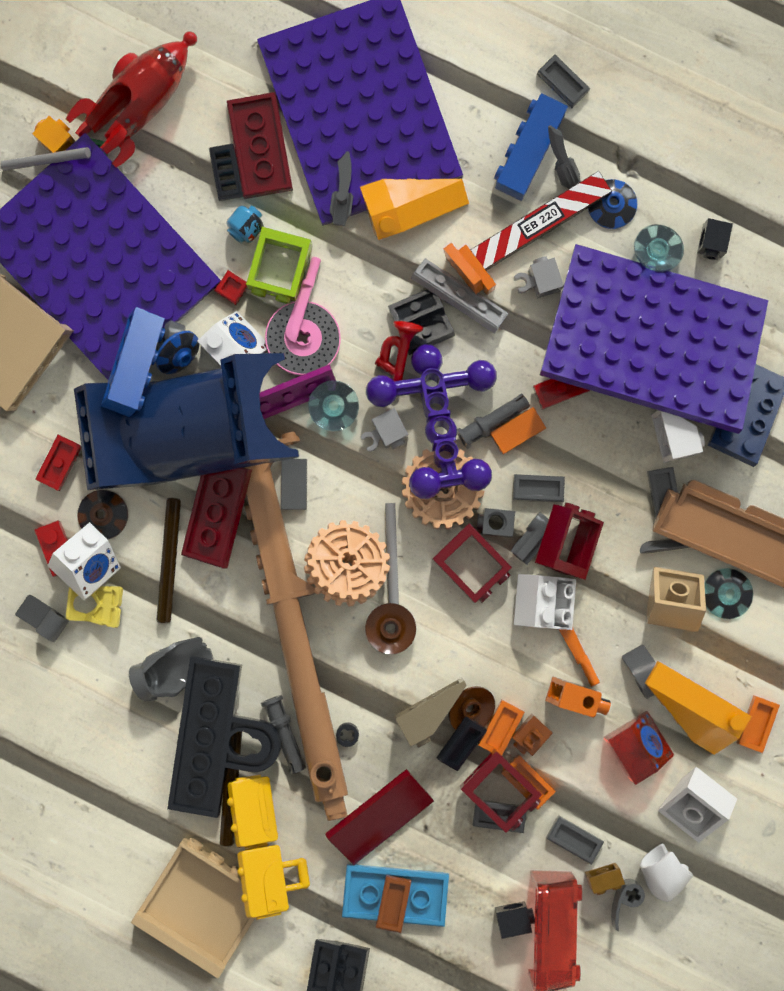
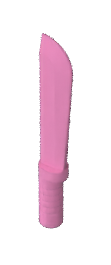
[286,257,321,343]

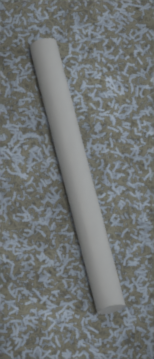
[0,147,91,171]
[385,503,399,604]

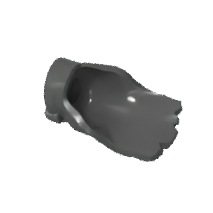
[129,637,214,701]

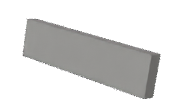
[411,258,508,334]

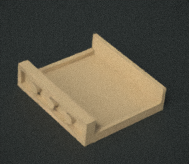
[0,274,74,411]
[130,838,256,979]

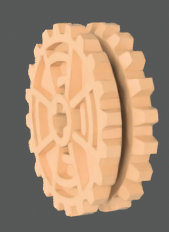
[402,449,485,529]
[304,520,390,607]

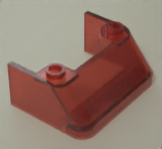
[528,870,582,991]

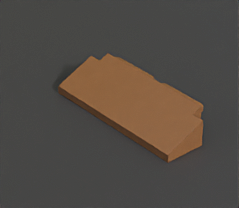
[652,480,784,588]

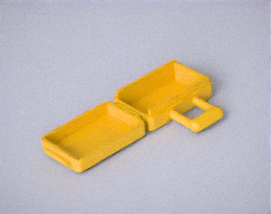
[227,774,310,920]

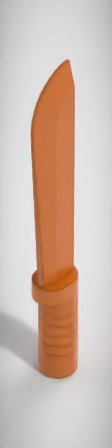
[559,627,600,687]

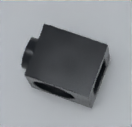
[697,218,733,260]
[495,901,535,939]

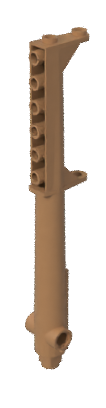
[245,432,348,821]

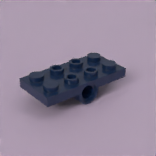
[707,364,784,467]

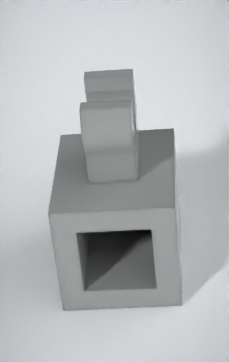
[514,256,564,299]
[361,408,408,452]

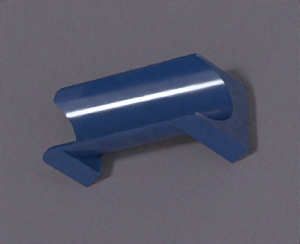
[74,353,299,490]

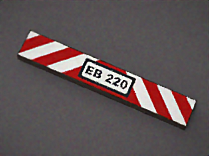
[470,171,612,271]

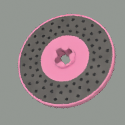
[265,301,341,376]

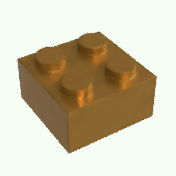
[585,863,625,895]

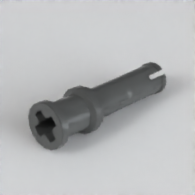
[457,393,530,449]
[261,695,306,774]

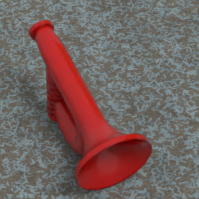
[375,321,423,382]

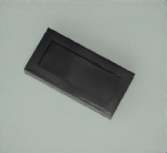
[436,716,487,771]

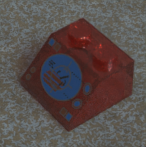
[604,711,674,785]

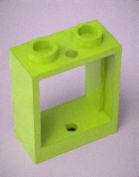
[246,227,312,304]

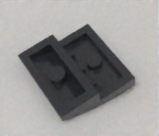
[388,289,455,356]
[307,939,370,991]

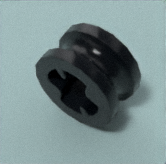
[336,722,359,747]

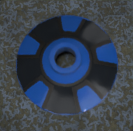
[588,179,637,229]
[156,331,200,374]

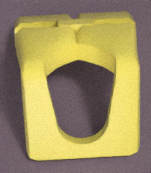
[66,586,123,628]

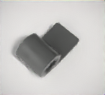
[15,595,69,642]
[622,645,656,699]
[611,879,645,931]

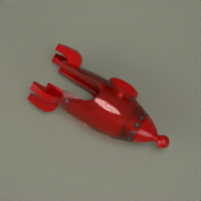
[65,31,197,168]

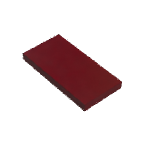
[227,92,293,199]
[181,468,252,569]
[325,769,434,865]

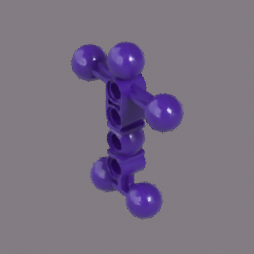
[365,344,497,499]

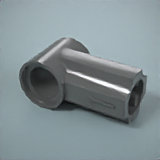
[510,512,549,565]

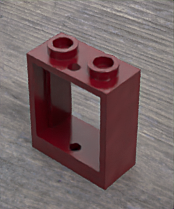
[535,502,604,580]
[432,523,512,603]
[460,748,542,833]

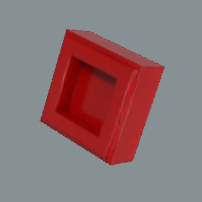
[214,270,248,305]

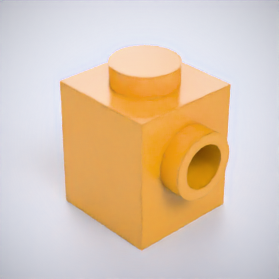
[32,116,75,153]

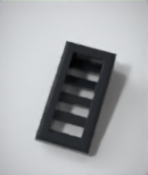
[209,144,243,201]

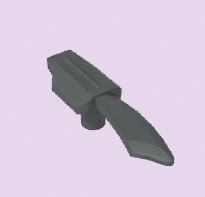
[548,125,581,189]
[330,151,353,226]

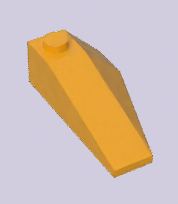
[360,179,469,240]
[645,661,752,755]

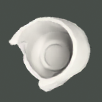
[640,843,693,902]

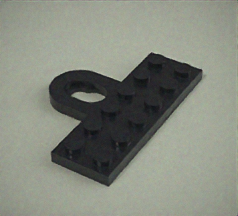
[167,656,281,818]

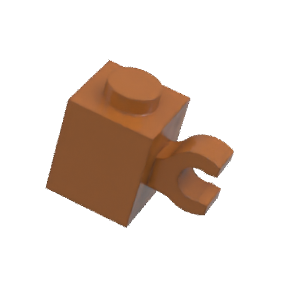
[512,713,553,756]

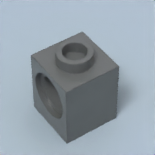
[477,508,515,537]

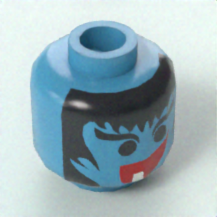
[226,205,264,244]

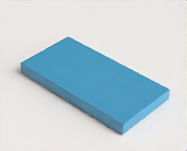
[342,864,449,927]

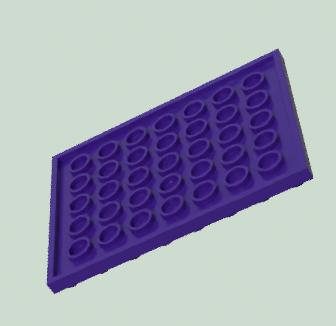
[257,0,463,226]
[0,133,221,380]
[540,244,769,434]

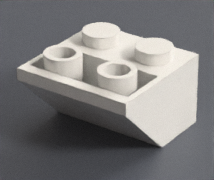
[514,574,576,630]

